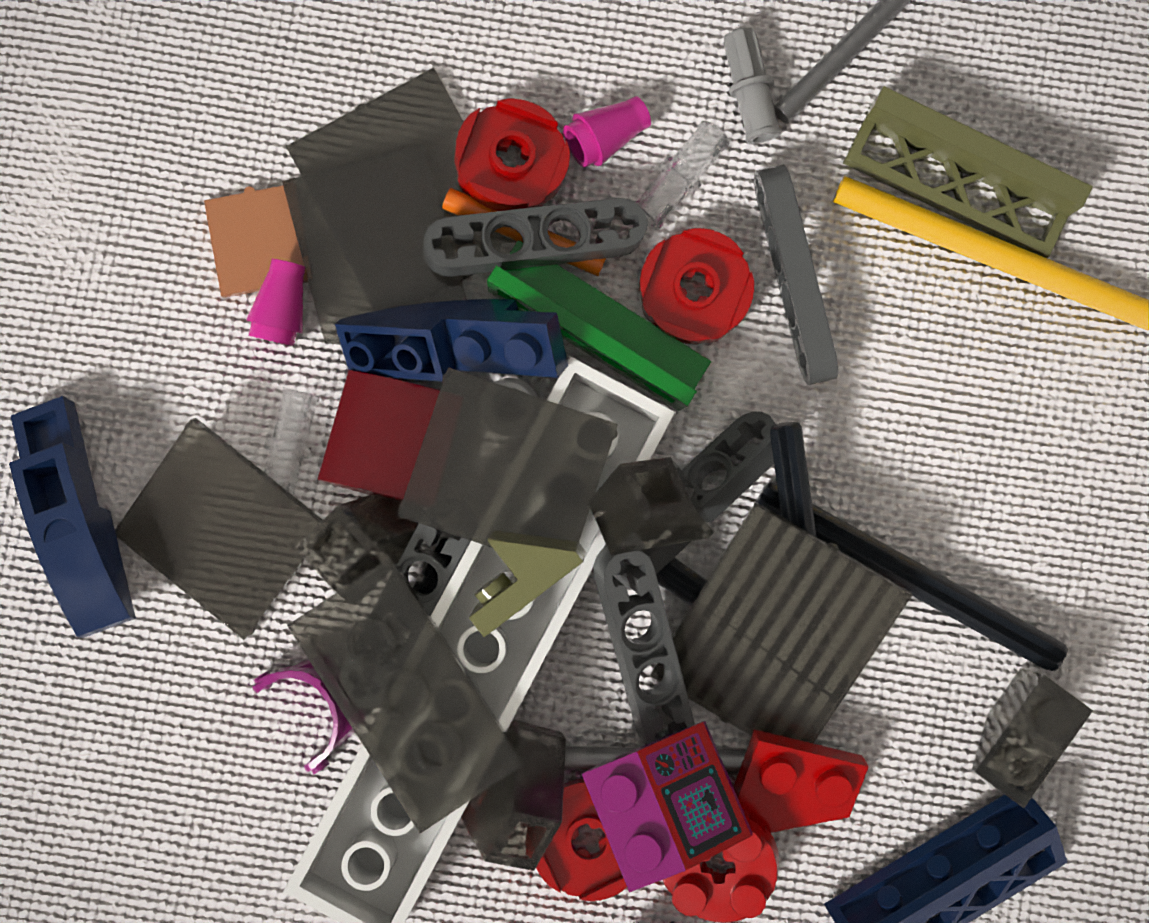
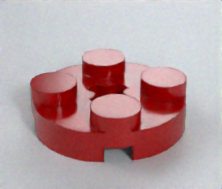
[454,98,570,211]
[639,228,755,345]
[530,779,627,902]
[663,808,779,922]

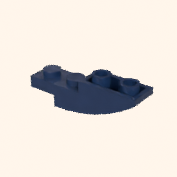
[335,299,568,382]
[9,396,136,638]

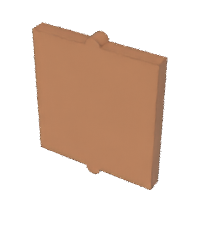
[204,183,315,298]

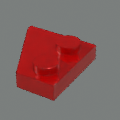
[733,730,869,833]

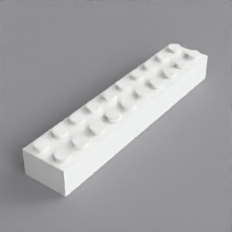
[283,356,675,923]

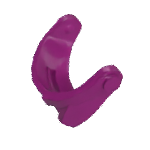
[252,653,370,774]

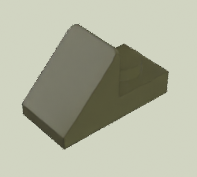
[469,531,586,637]

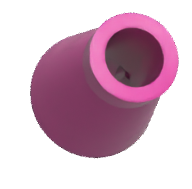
[563,96,651,167]
[246,258,306,346]

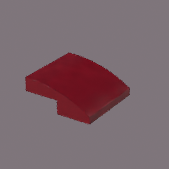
[317,370,464,509]

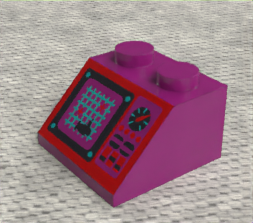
[582,721,753,893]

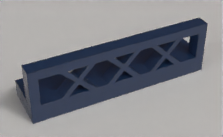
[824,784,1068,923]

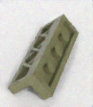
[843,86,1093,258]

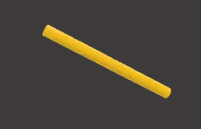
[833,176,1149,330]

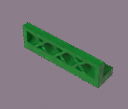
[487,240,712,411]

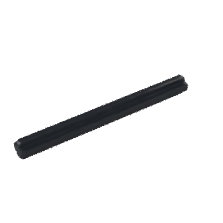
[755,482,1068,671]

